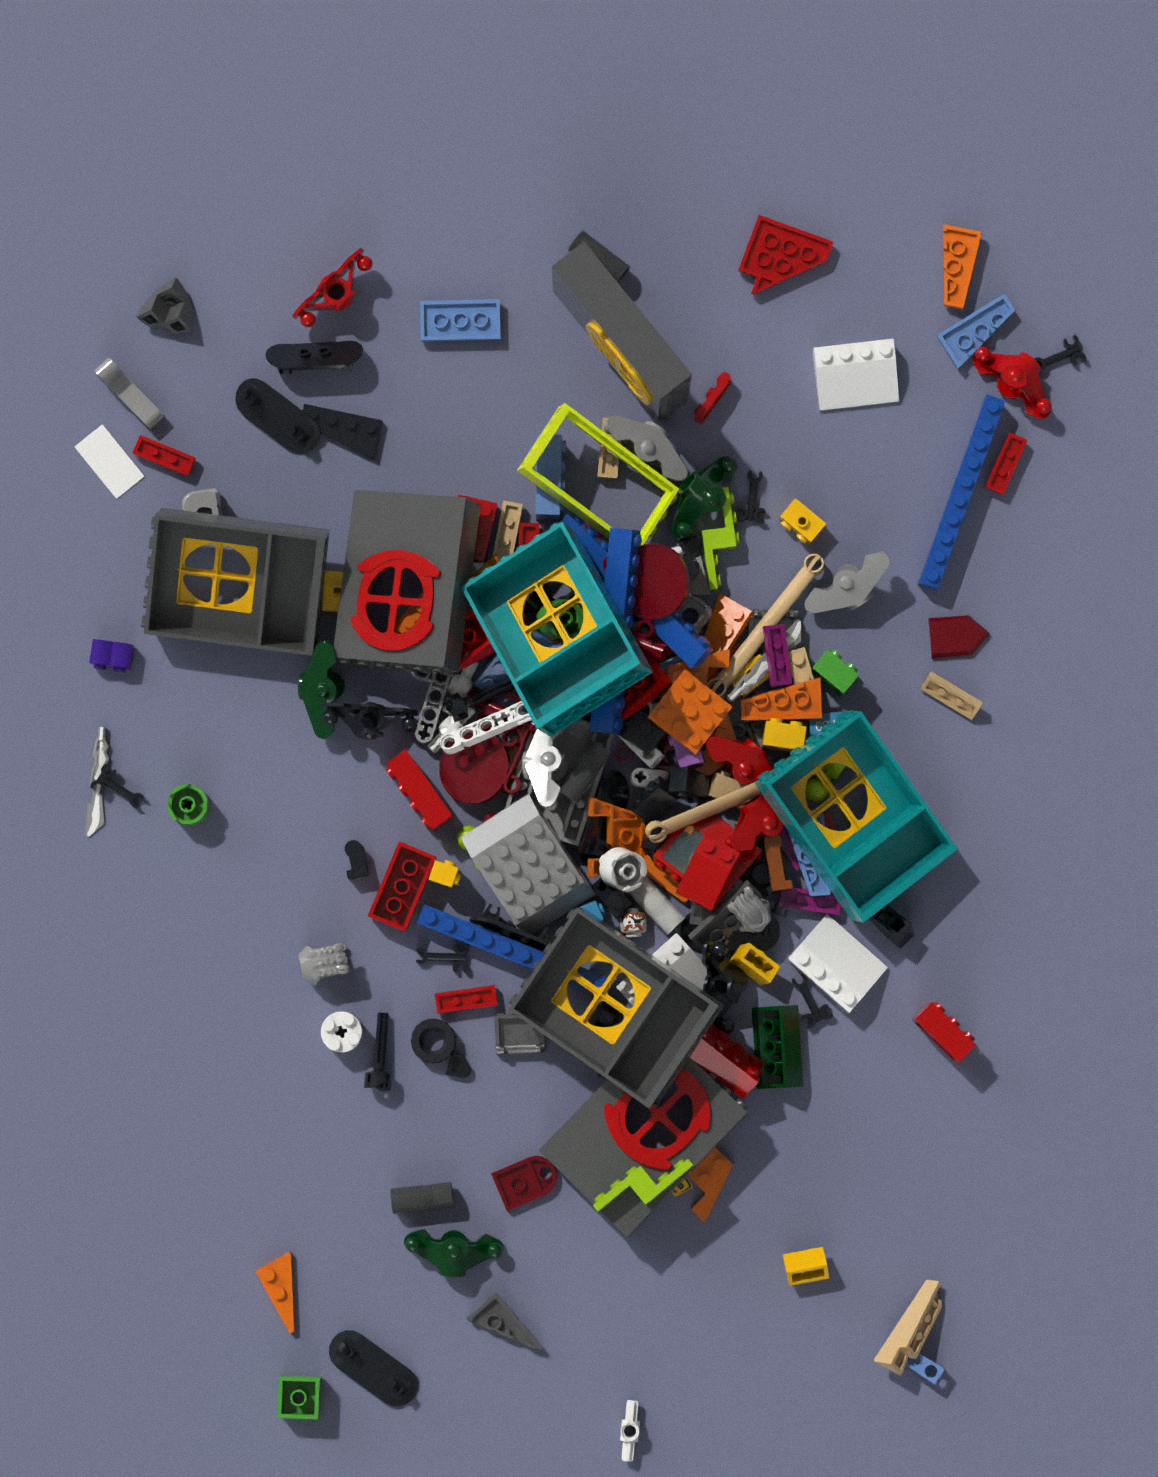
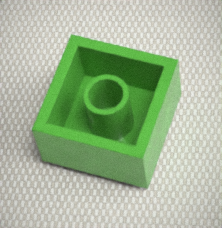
[811,650,859,697]
[277,1374,322,1420]

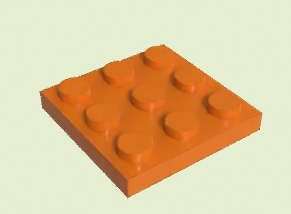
[647,669,732,755]

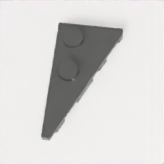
[466,1293,542,1351]

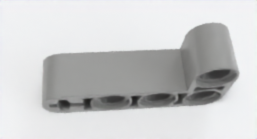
[94,357,164,430]
[413,670,451,745]

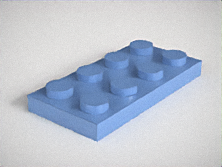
[420,299,501,342]

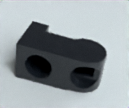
[345,840,369,880]

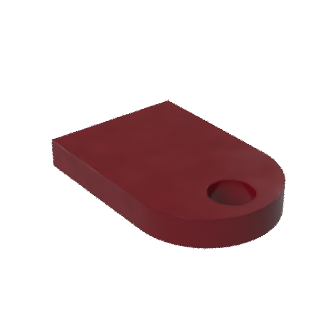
[491,1156,557,1211]

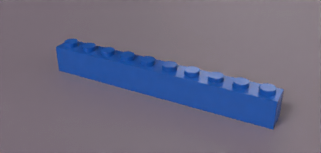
[917,394,1005,591]
[559,513,713,668]
[589,528,642,734]
[417,904,610,994]

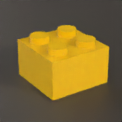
[761,718,806,752]

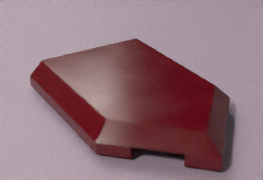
[928,615,990,658]

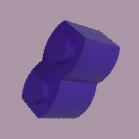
[89,639,135,673]

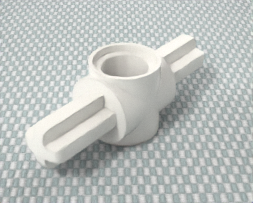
[443,662,478,715]
[427,707,475,753]
[620,1400,640,1462]

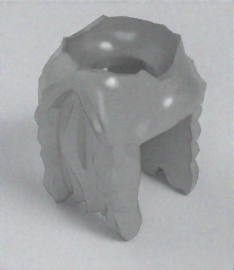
[678,592,712,635]
[719,879,771,933]
[298,943,350,986]

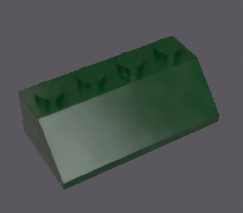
[752,1005,803,1089]

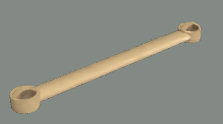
[707,554,824,698]
[645,774,814,843]

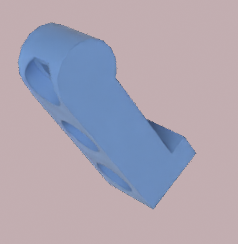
[906,1353,945,1384]

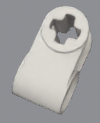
[630,768,670,788]

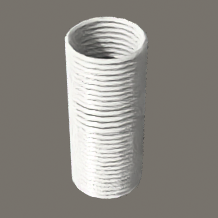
[628,875,685,935]

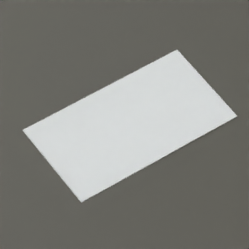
[74,425,144,499]

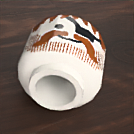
[620,908,647,937]

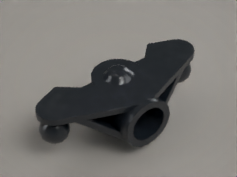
[322,702,419,740]
[702,940,748,1034]

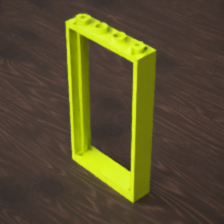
[517,403,679,546]

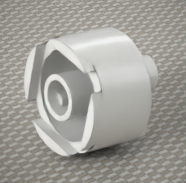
[599,847,647,892]
[321,1012,363,1052]

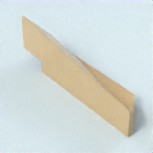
[874,1280,942,1375]

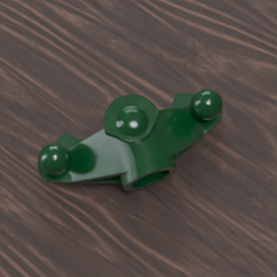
[671,456,738,539]
[298,640,345,739]
[404,1229,504,1277]

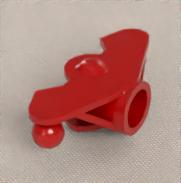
[292,248,373,327]
[972,347,1052,420]
[705,735,772,784]
[725,795,809,852]

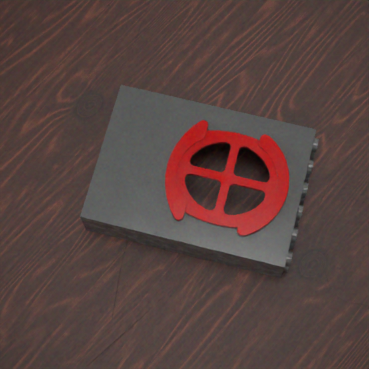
[333,490,481,675]
[539,1058,748,1238]

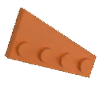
[943,224,982,310]
[741,677,823,720]

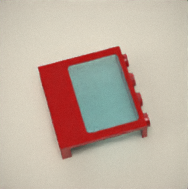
[653,802,763,910]

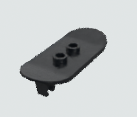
[265,341,363,374]
[235,378,320,453]
[578,770,630,865]
[469,904,557,950]
[681,913,780,951]
[329,1330,418,1406]

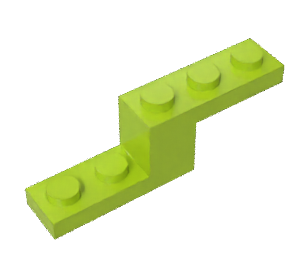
[701,487,740,592]
[593,1158,694,1212]

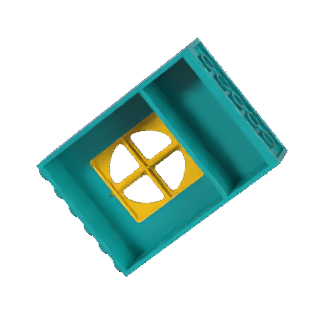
[461,522,653,737]
[754,710,958,923]

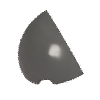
[137,277,193,334]

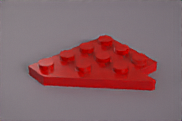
[738,215,834,295]

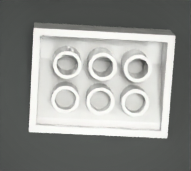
[812,339,899,411]
[787,914,888,1013]
[616,933,707,1006]

